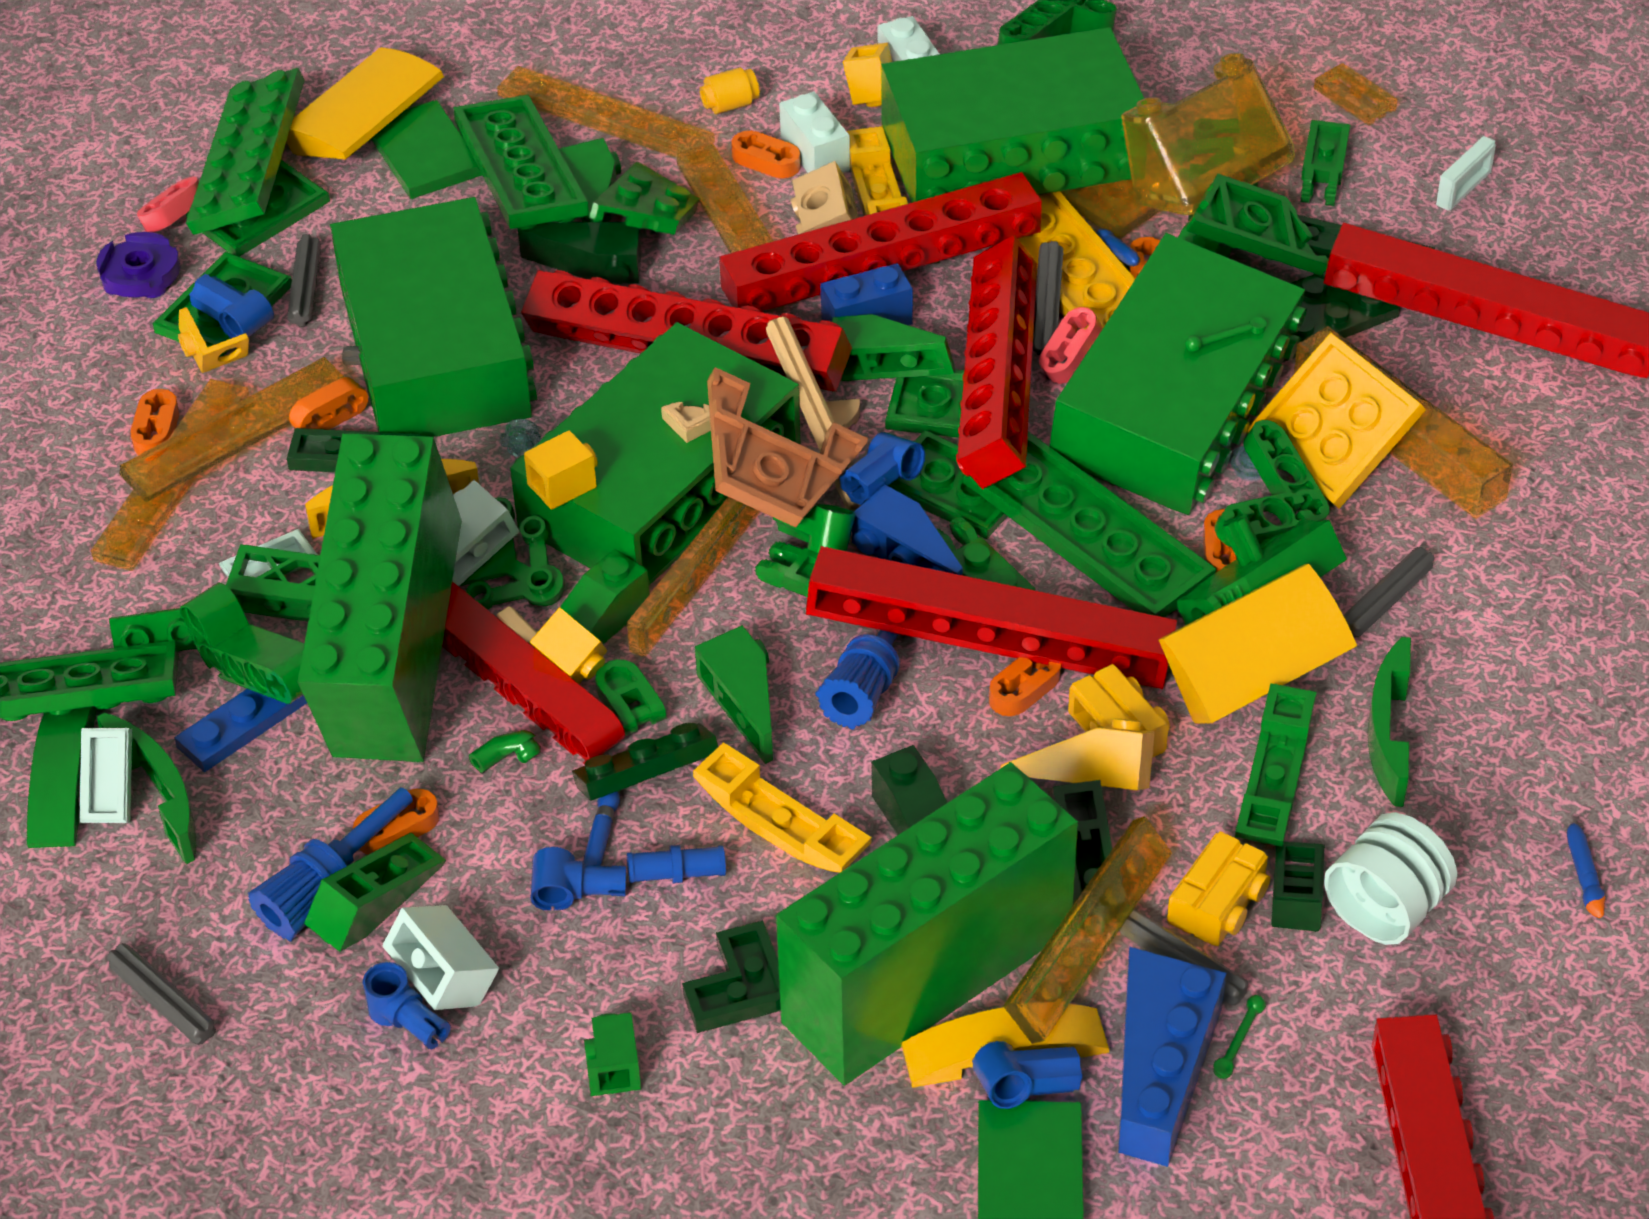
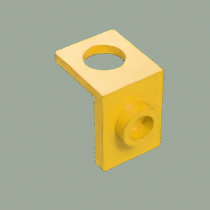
[178,307,249,373]

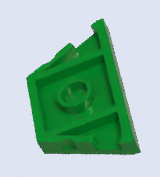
[589,161,700,235]
[1186,174,1329,275]

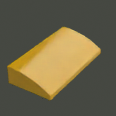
[287,47,444,160]
[1159,564,1357,724]

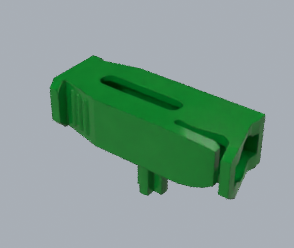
[1177,514,1347,625]

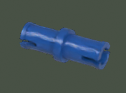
[627,845,726,884]

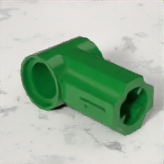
[773,503,856,553]

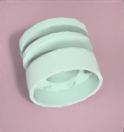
[1324,812,1458,945]

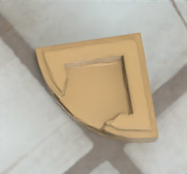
[826,399,860,429]
[661,402,711,443]
[497,606,537,645]

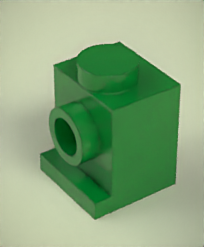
[584,1012,641,1096]

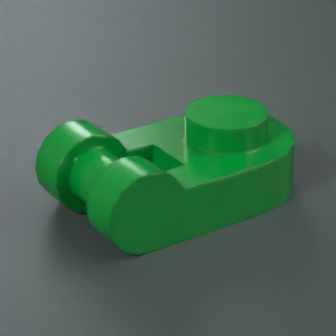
[595,659,667,736]

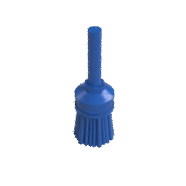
[815,630,900,730]
[248,787,413,942]

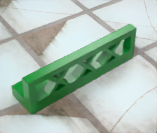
[226,544,320,622]

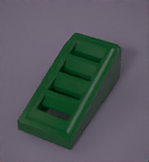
[1271,841,1325,932]

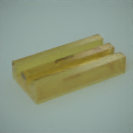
[1314,63,1398,126]

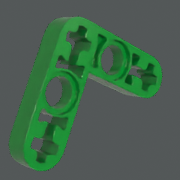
[1215,420,1330,547]

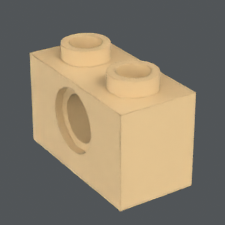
[791,161,858,234]

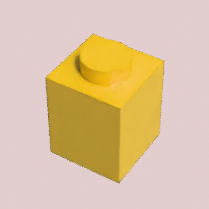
[843,43,892,107]
[524,430,598,510]
[530,607,608,684]

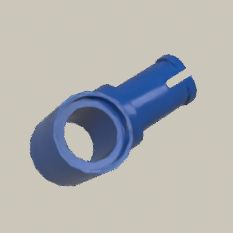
[530,847,626,910]
[363,962,451,1050]

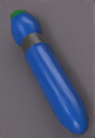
[583,791,620,866]

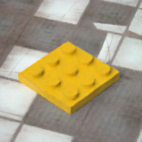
[1247,333,1426,509]

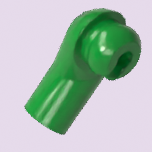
[469,730,541,773]

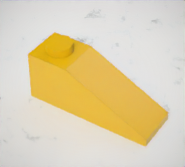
[1001,719,1155,790]

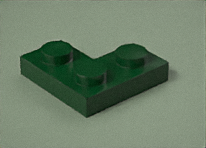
[682,920,781,1033]

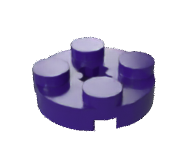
[96,232,180,298]

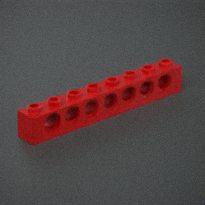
[719,172,1042,311]
[956,235,1037,489]
[521,270,852,392]

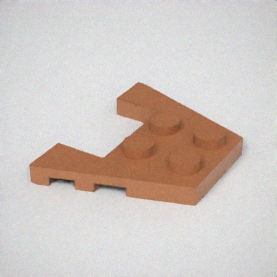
[707,367,868,527]

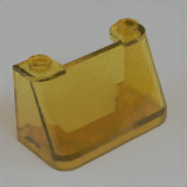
[1121,53,1295,215]

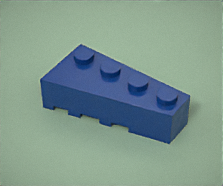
[1118,947,1227,1167]

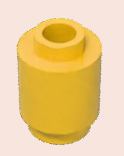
[699,67,760,114]

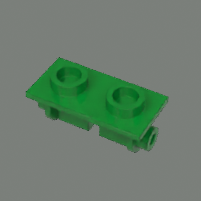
[109,608,197,652]

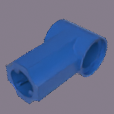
[189,274,274,339]
[840,432,925,505]
[972,1041,1082,1109]

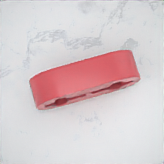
[137,177,199,233]
[1039,307,1103,384]

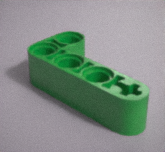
[997,0,1117,45]
[180,582,304,704]

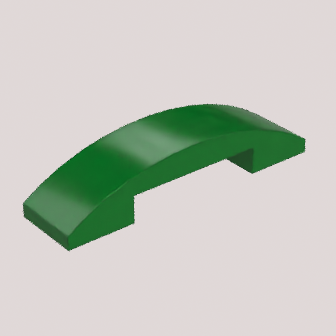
[1367,637,1411,807]
[1235,683,1317,847]
[27,706,97,848]
[96,713,196,864]

